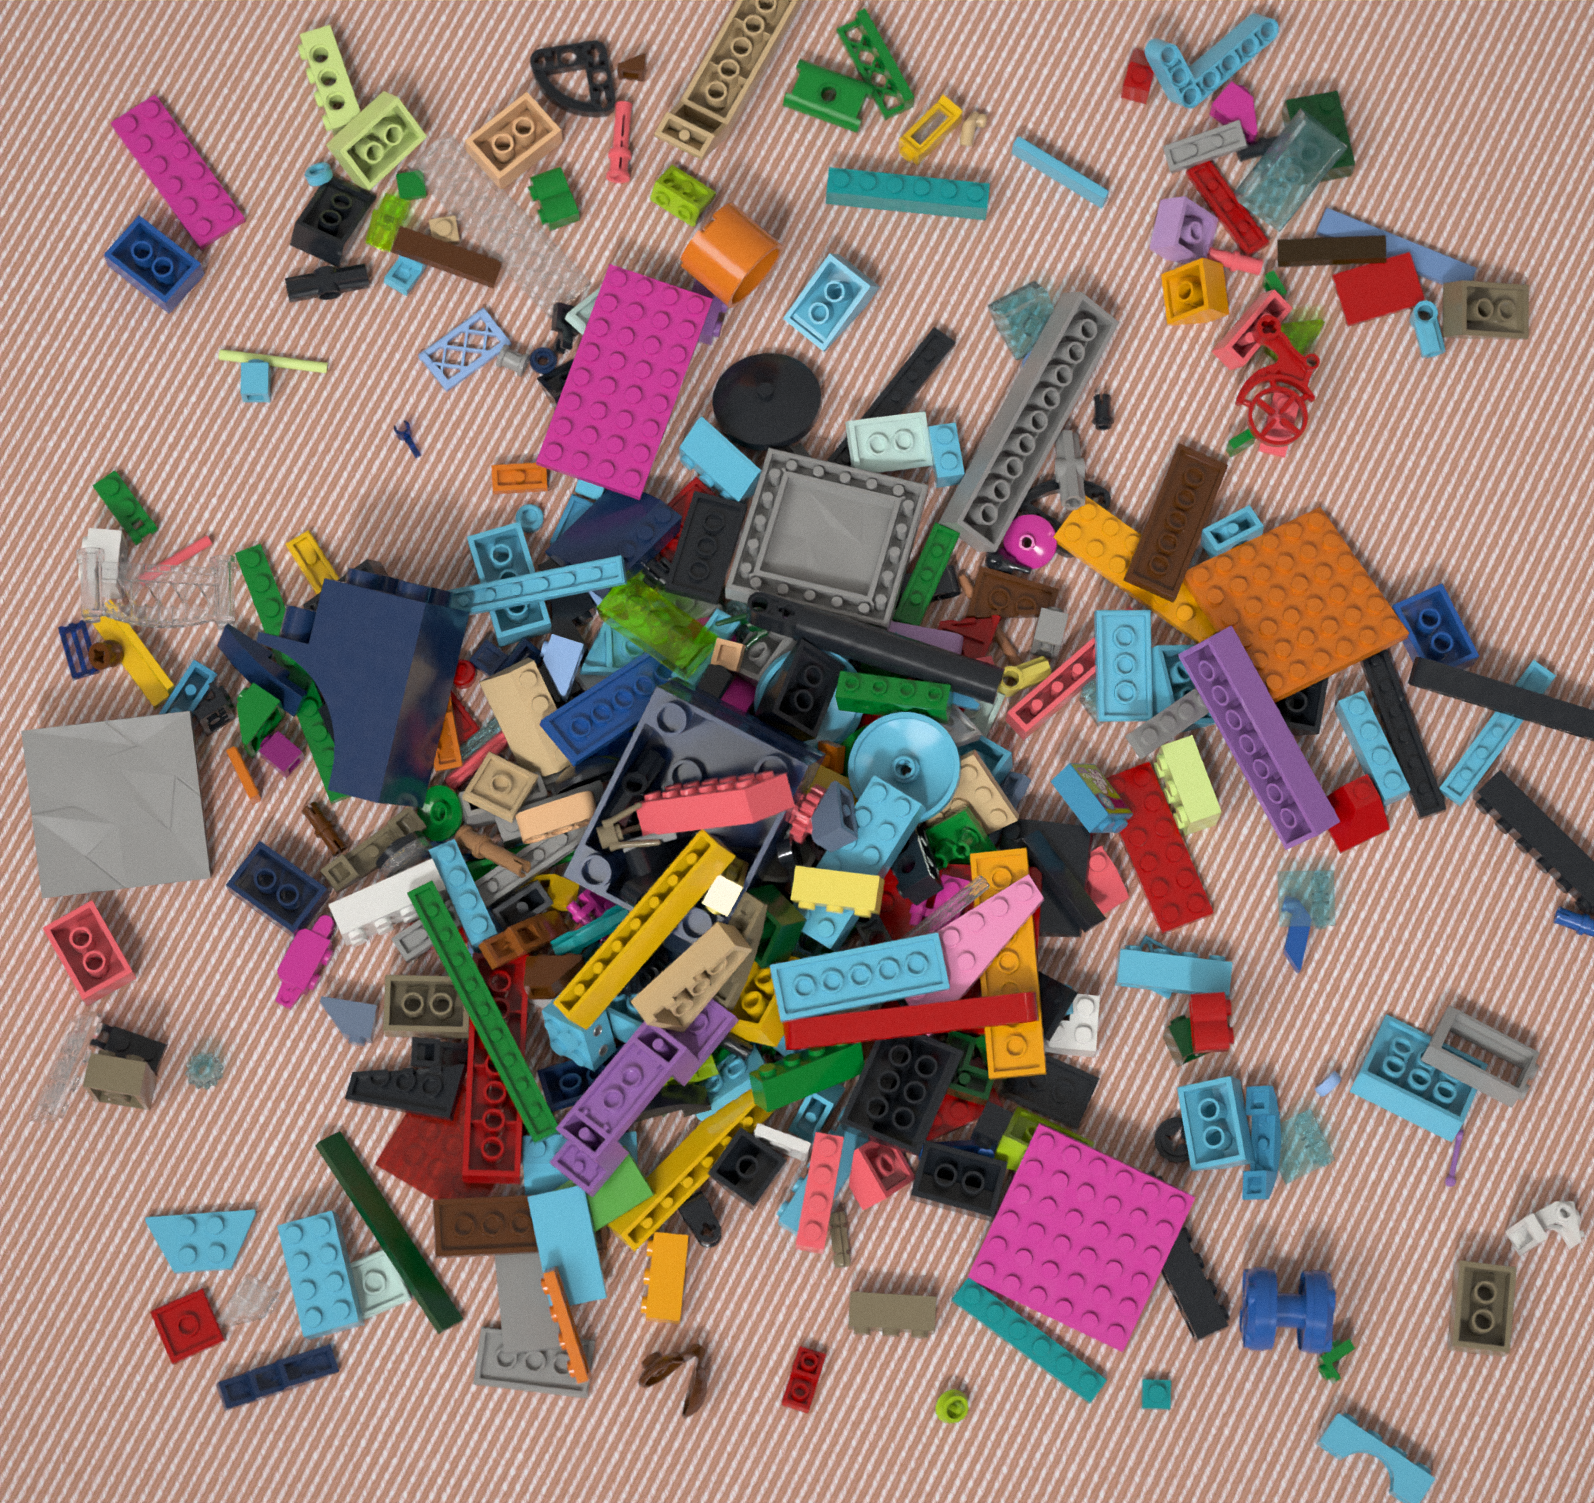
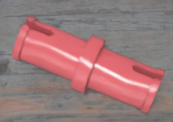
[1206,247,1263,276]

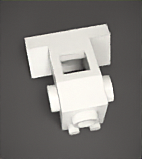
[1505,1201,1584,1256]

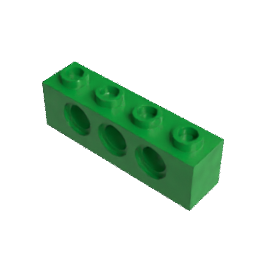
[835,671,953,724]

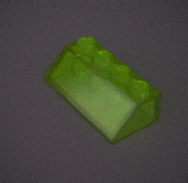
[597,577,721,681]

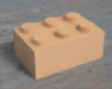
[465,92,563,191]

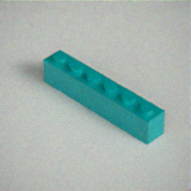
[825,167,990,221]

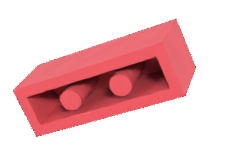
[1211,289,1293,370]

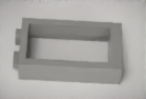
[1421,1005,1540,1108]

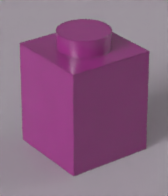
[259,731,305,779]

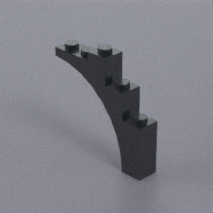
[538,558,596,709]

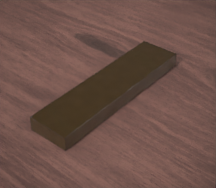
[1277,235,1387,267]

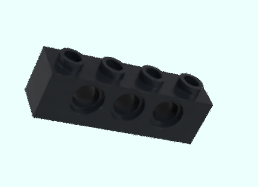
[890,822,944,906]

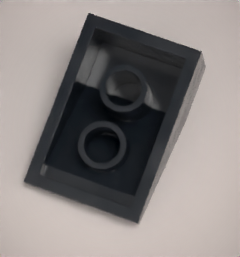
[290,176,377,268]
[754,638,845,742]

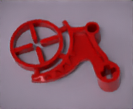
[1235,315,1320,447]

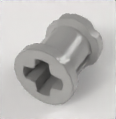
[496,344,531,377]

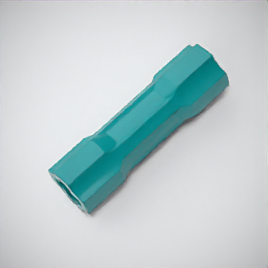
[550,905,631,955]

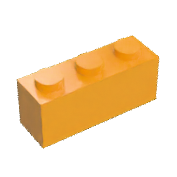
[641,1232,689,1324]

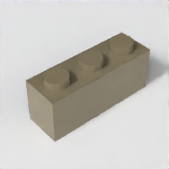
[848,1291,936,1339]

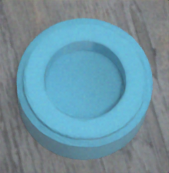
[305,162,333,186]
[516,504,544,533]

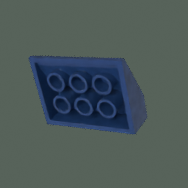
[545,490,682,604]

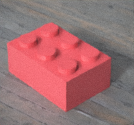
[43,900,137,1006]

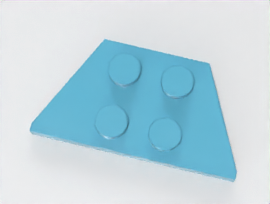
[580,620,666,676]
[145,1210,257,1274]

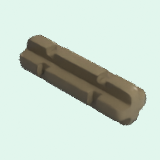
[829,1211,851,1268]

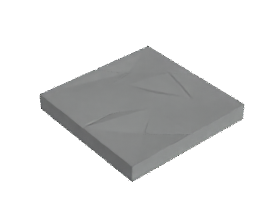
[725,448,929,631]
[21,711,212,898]

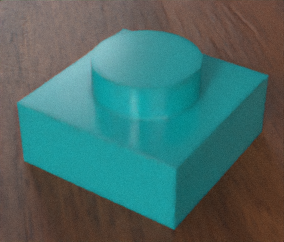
[1141,1379,1171,1410]

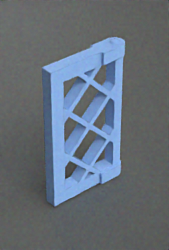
[418,308,512,392]

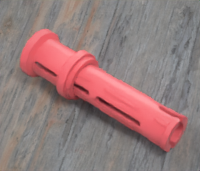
[606,101,632,183]

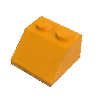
[1161,258,1229,326]

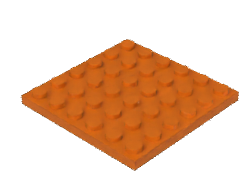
[1183,507,1409,703]

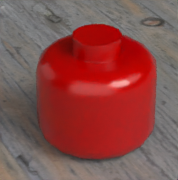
[453,659,476,689]

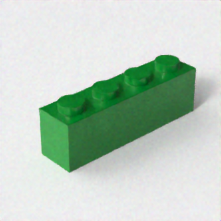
[749,1042,865,1112]

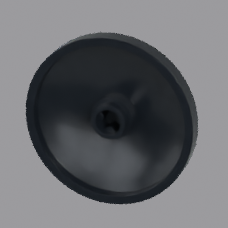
[712,353,822,450]

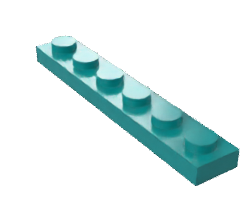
[951,1277,1107,1404]

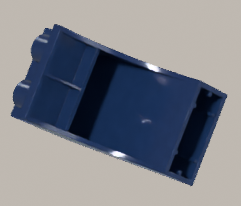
[256,568,470,807]

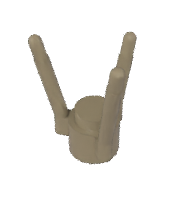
[596,802,661,851]

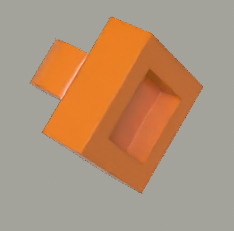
[818,740,845,774]

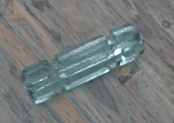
[460,717,501,761]

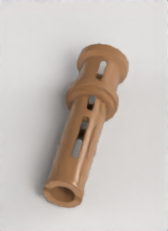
[455,825,531,878]

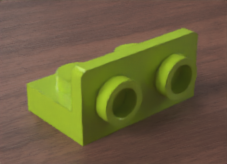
[650,165,717,227]

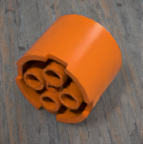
[680,202,783,308]

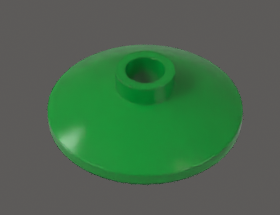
[417,785,462,841]

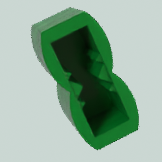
[527,167,580,231]

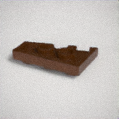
[965,566,1059,619]

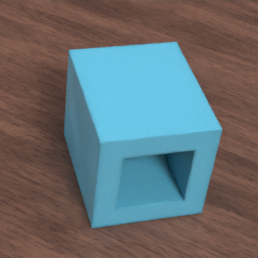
[240,359,271,403]

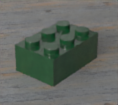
[1282,91,1355,186]

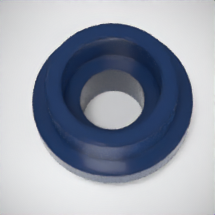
[530,347,557,374]

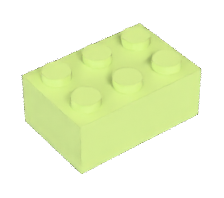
[326,91,427,191]
[1154,735,1222,836]

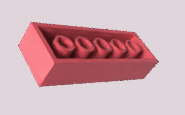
[634,770,795,836]

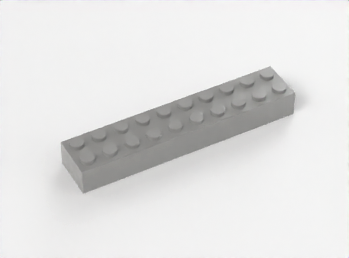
[939,292,1119,552]

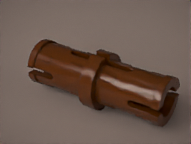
[302,802,348,857]

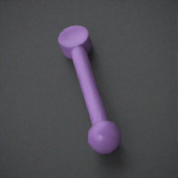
[1445,1129,1464,1187]

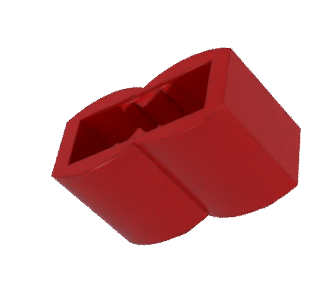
[1188,992,1234,1054]

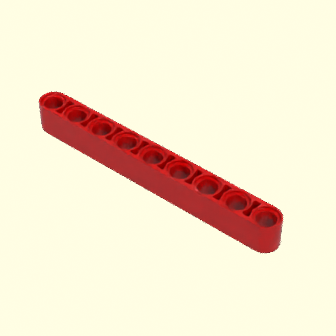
[783,992,1039,1050]

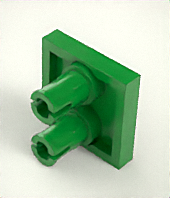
[925,806,998,870]

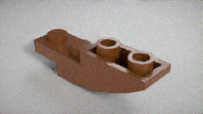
[478,910,570,970]

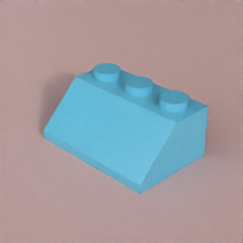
[679,416,761,503]
[1151,644,1216,733]
[1177,1076,1255,1171]

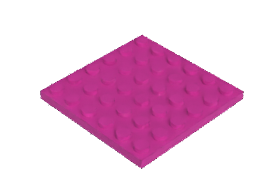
[967,1123,1196,1352]

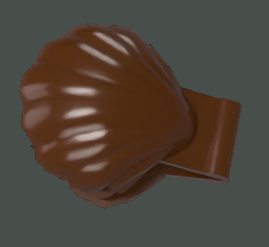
[638,1344,708,1419]

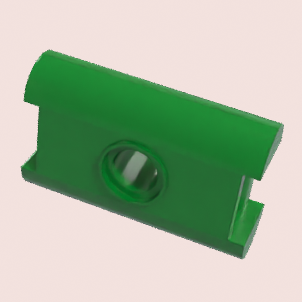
[783,59,876,133]

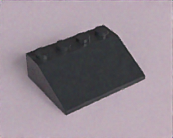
[1000,819,1093,937]
[840,1035,964,1156]

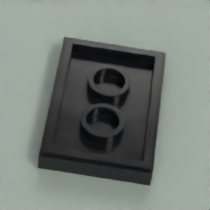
[999,1054,1100,1130]

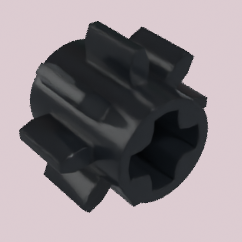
[641,557,672,591]

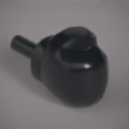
[985,547,1032,575]

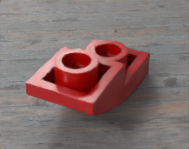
[781,1346,827,1414]

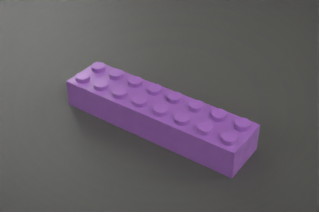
[1178,625,1340,850]

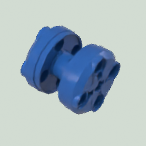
[1239,1267,1336,1354]

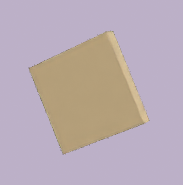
[462,752,539,823]

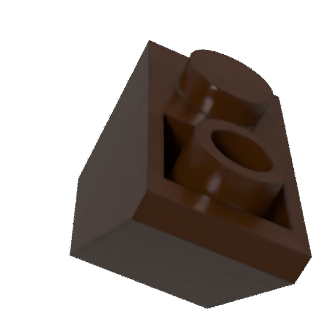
[523,953,586,1000]

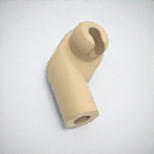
[959,111,987,147]

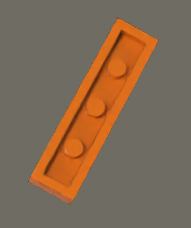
[541,1266,592,1384]

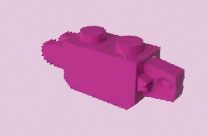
[275,915,336,1010]

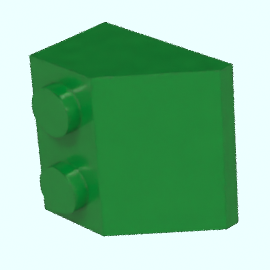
[236,683,285,759]

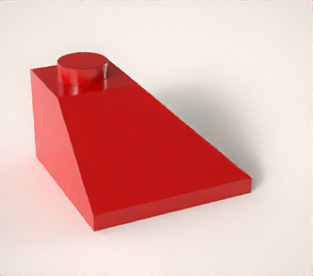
[1326,774,1390,854]

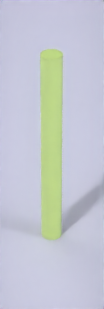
[219,349,328,374]

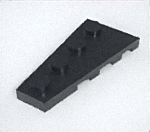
[345,1064,467,1121]

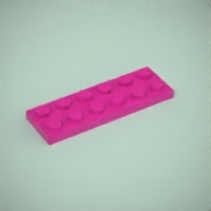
[110,94,246,250]

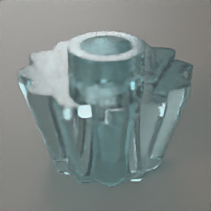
[185,1051,224,1090]

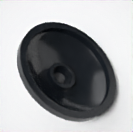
[551,755,621,796]

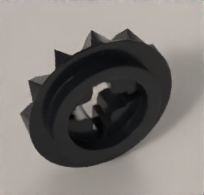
[1155,1117,1189,1163]

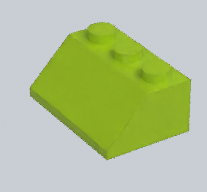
[994,1106,1095,1172]

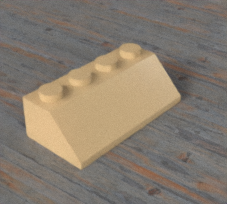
[479,657,572,777]

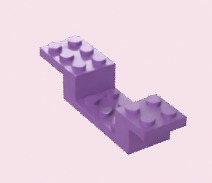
[549,999,739,1198]

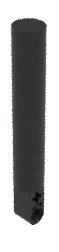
[746,592,1005,705]

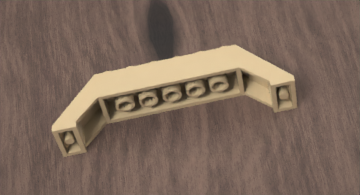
[654,0,804,160]

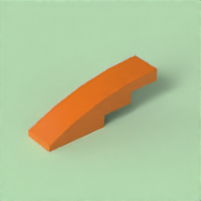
[434,693,463,772]

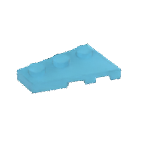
[695,1040,766,1121]

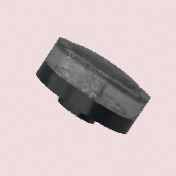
[376,830,433,879]

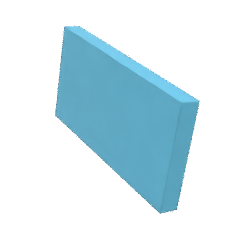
[1094,610,1153,722]
[528,1186,608,1306]

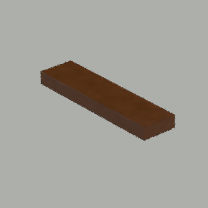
[391,226,502,288]

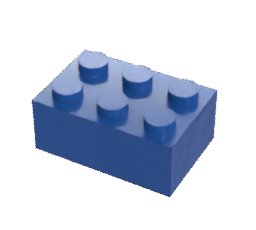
[104,215,205,314]
[1392,584,1479,670]

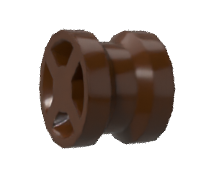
[88,640,124,670]

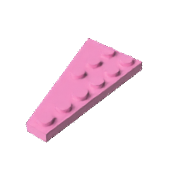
[905,874,1044,1037]

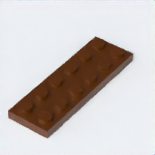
[1123,443,1228,603]
[432,1195,608,1258]

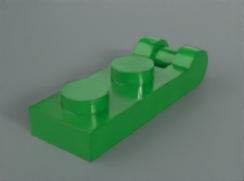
[92,470,159,546]

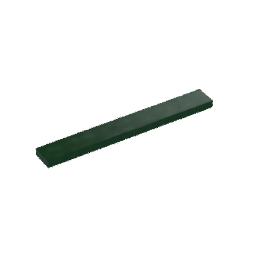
[315,1131,464,1335]

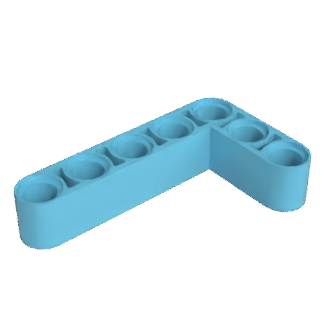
[1145,13,1279,109]

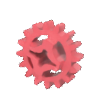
[788,784,827,845]

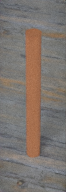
[958,574,1023,666]

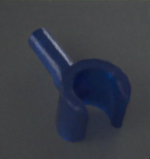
[394,420,421,459]

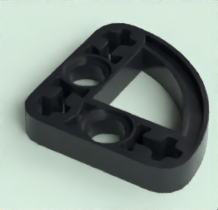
[530,40,616,118]
[1013,479,1111,558]

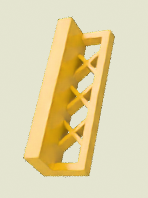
[91,599,175,709]

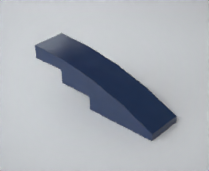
[217,623,308,717]
[216,1344,339,1411]

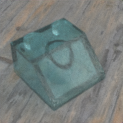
[988,280,1054,361]

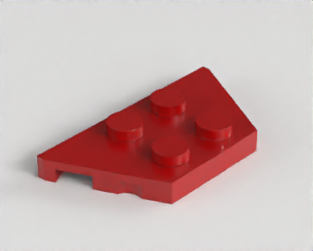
[937,615,1001,713]

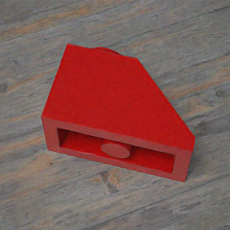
[1120,48,1154,104]

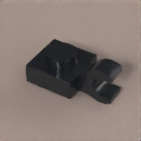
[551,302,580,354]

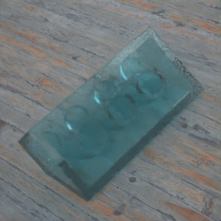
[1234,108,1348,232]

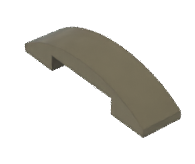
[320,806,427,893]

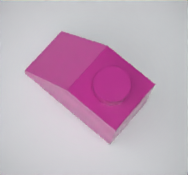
[1209,81,1258,143]

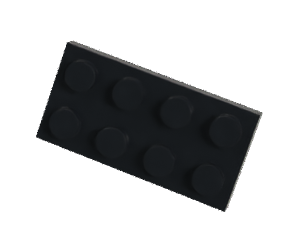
[664,491,747,605]

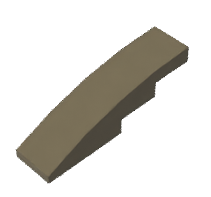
[712,892,767,1010]

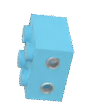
[542,993,616,1071]

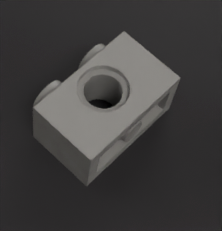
[1030,607,1069,660]

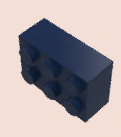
[226,841,330,938]

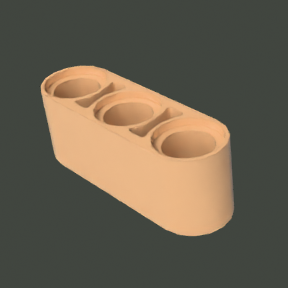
[515,791,597,844]

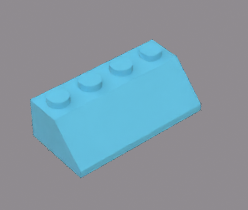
[522,1131,638,1195]

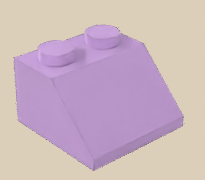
[1149,196,1218,264]

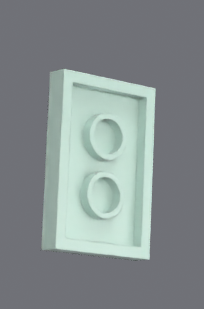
[845,411,933,473]

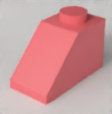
[1258,393,1299,458]

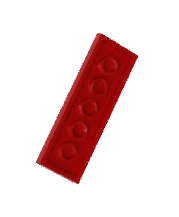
[1106,761,1214,935]

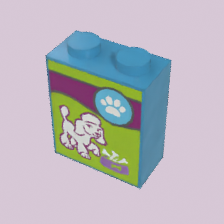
[1050,763,1133,833]

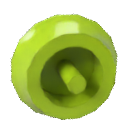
[935,1389,969,1424]

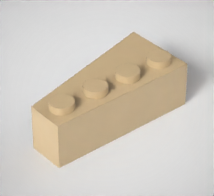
[630,922,753,1032]

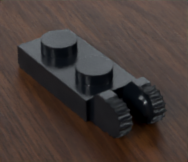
[83,1020,167,1072]

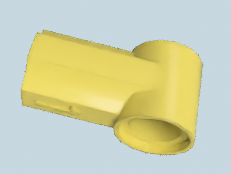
[998,656,1052,697]

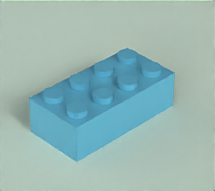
[467,522,552,647]
[277,1211,365,1340]

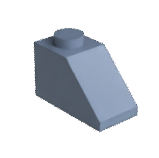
[811,781,858,853]
[320,996,379,1046]

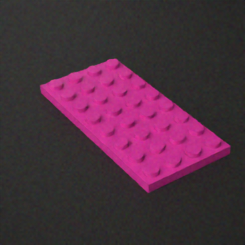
[536,264,713,500]

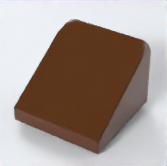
[617,53,647,82]

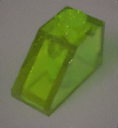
[1264,319,1325,362]

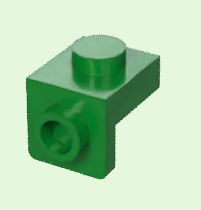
[1317,1339,1355,1384]

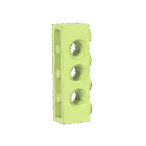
[297,25,360,136]

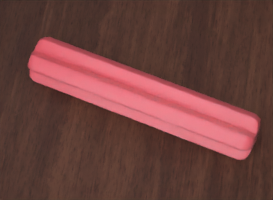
[444,730,508,791]

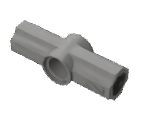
[1055,430,1085,510]

